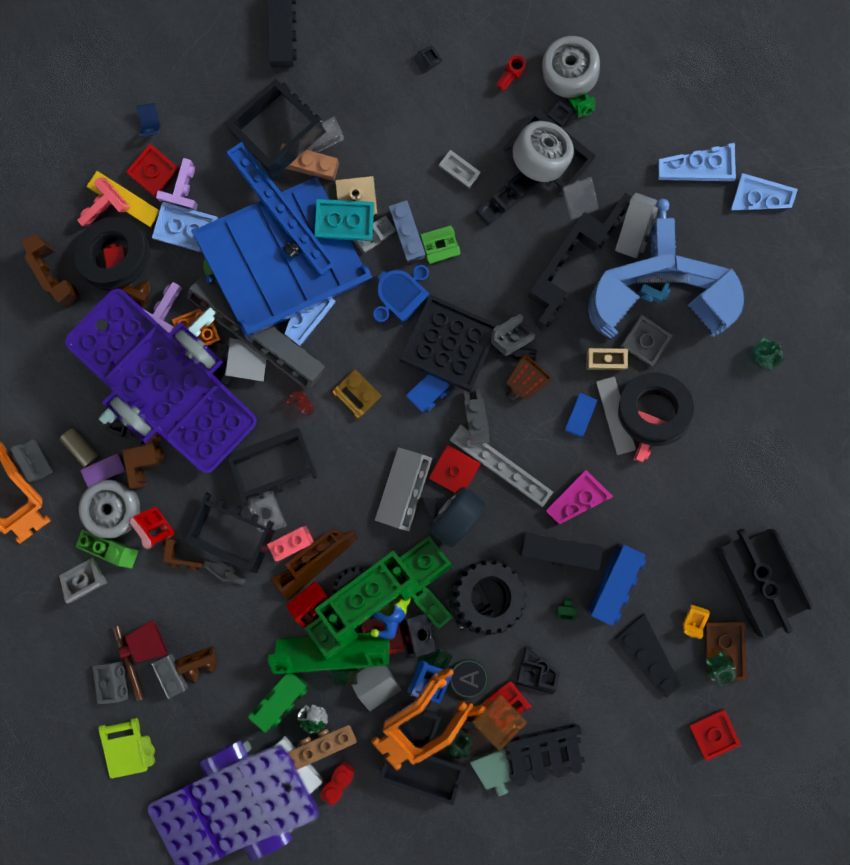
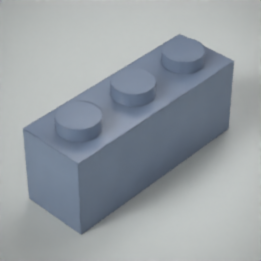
[389,200,426,264]

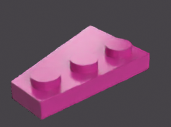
[546,470,613,525]

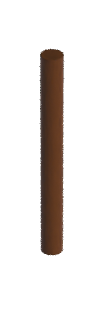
[112,626,144,701]

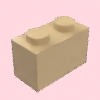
[586,348,628,370]

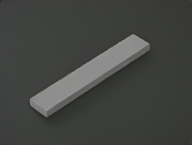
[450,425,553,507]

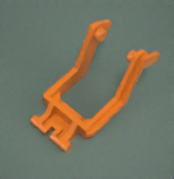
[0,441,51,544]
[371,668,485,770]

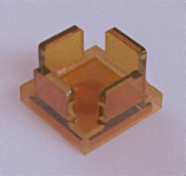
[472,694,527,751]

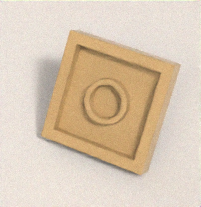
[336,176,378,215]

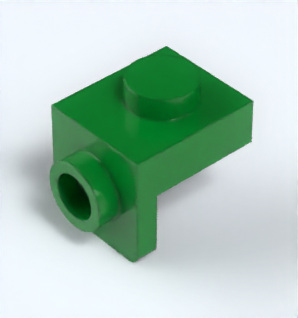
[568,93,595,118]

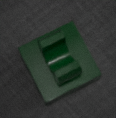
[556,598,578,621]

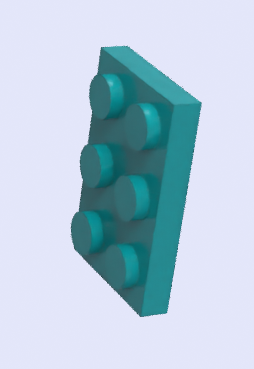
[315,199,374,241]

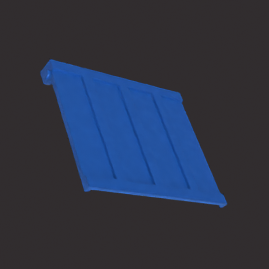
[191,176,372,338]

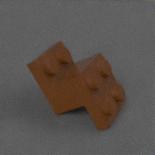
[122,431,166,489]

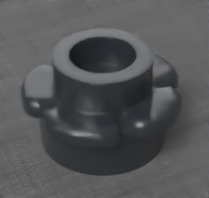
[283,241,300,259]

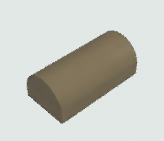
[59,428,100,468]

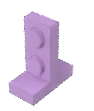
[156,158,198,211]
[145,282,183,333]

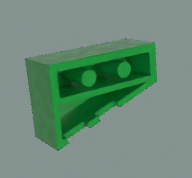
[248,673,308,733]

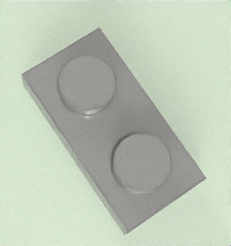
[439,150,481,189]

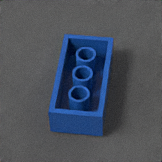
[587,543,646,626]

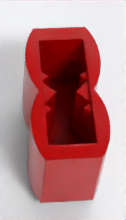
[320,761,355,805]

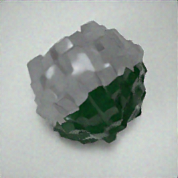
[297,704,328,735]

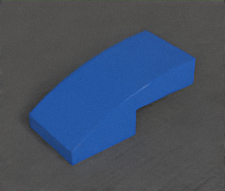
[564,393,597,438]

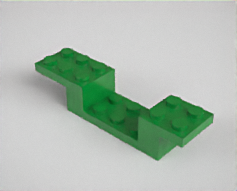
[305,536,452,660]

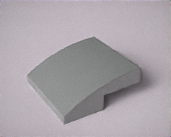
[224,338,266,382]

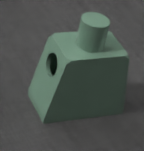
[470,746,511,796]

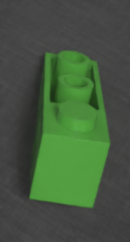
[76,529,139,568]

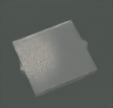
[563,177,599,219]

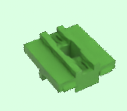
[420,225,461,264]

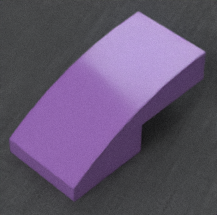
[80,454,125,488]

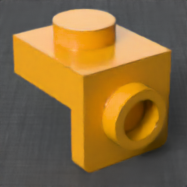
[683,604,710,639]

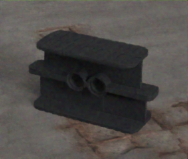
[715,529,813,638]

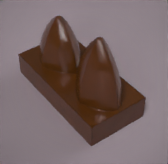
[110,280,150,309]
[176,646,216,683]

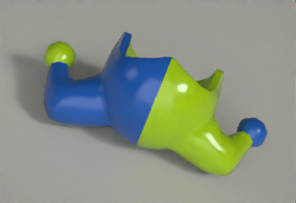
[371,594,411,639]

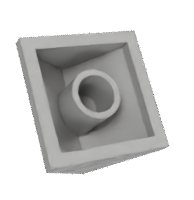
[59,557,107,604]
[349,666,402,711]

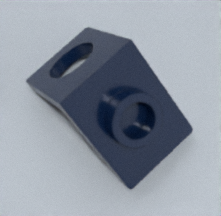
[136,103,161,137]

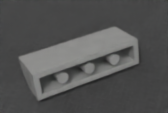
[375,447,432,531]

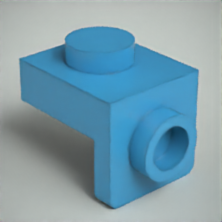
[638,282,670,303]

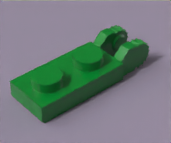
[412,587,453,630]

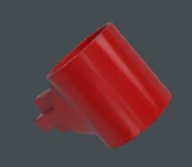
[496,55,526,91]

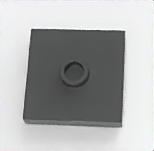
[620,314,673,368]

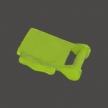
[99,718,155,778]

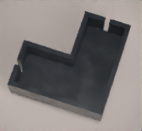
[379,702,466,805]

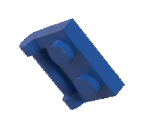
[407,660,452,704]

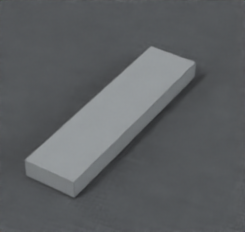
[596,377,636,455]

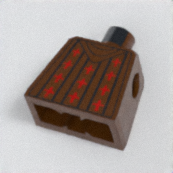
[506,354,552,402]

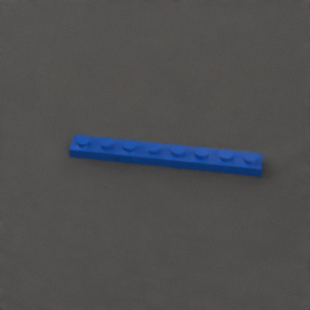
[226,142,336,276]

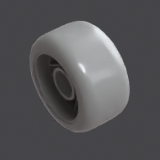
[542,36,600,98]
[513,121,574,182]
[79,480,140,538]

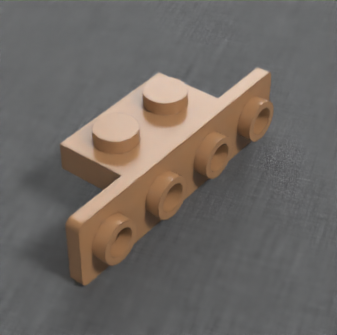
[288,725,357,770]

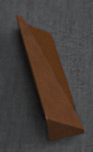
[271,529,358,601]

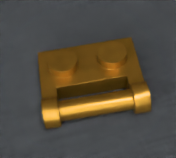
[331,369,382,420]

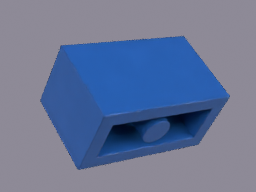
[406,374,450,413]

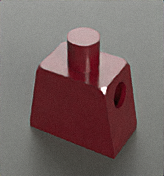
[118,620,168,662]

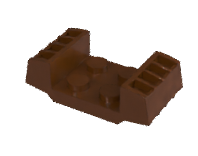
[21,235,80,308]

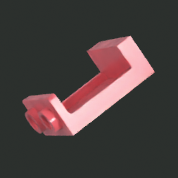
[267,526,314,561]

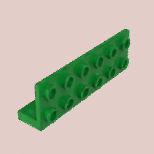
[268,632,390,674]

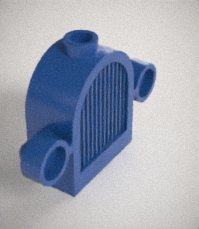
[374,265,430,324]

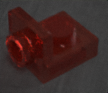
[286,390,316,416]

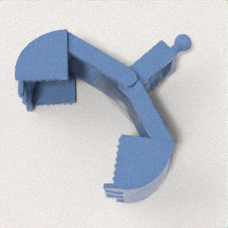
[588,198,744,340]

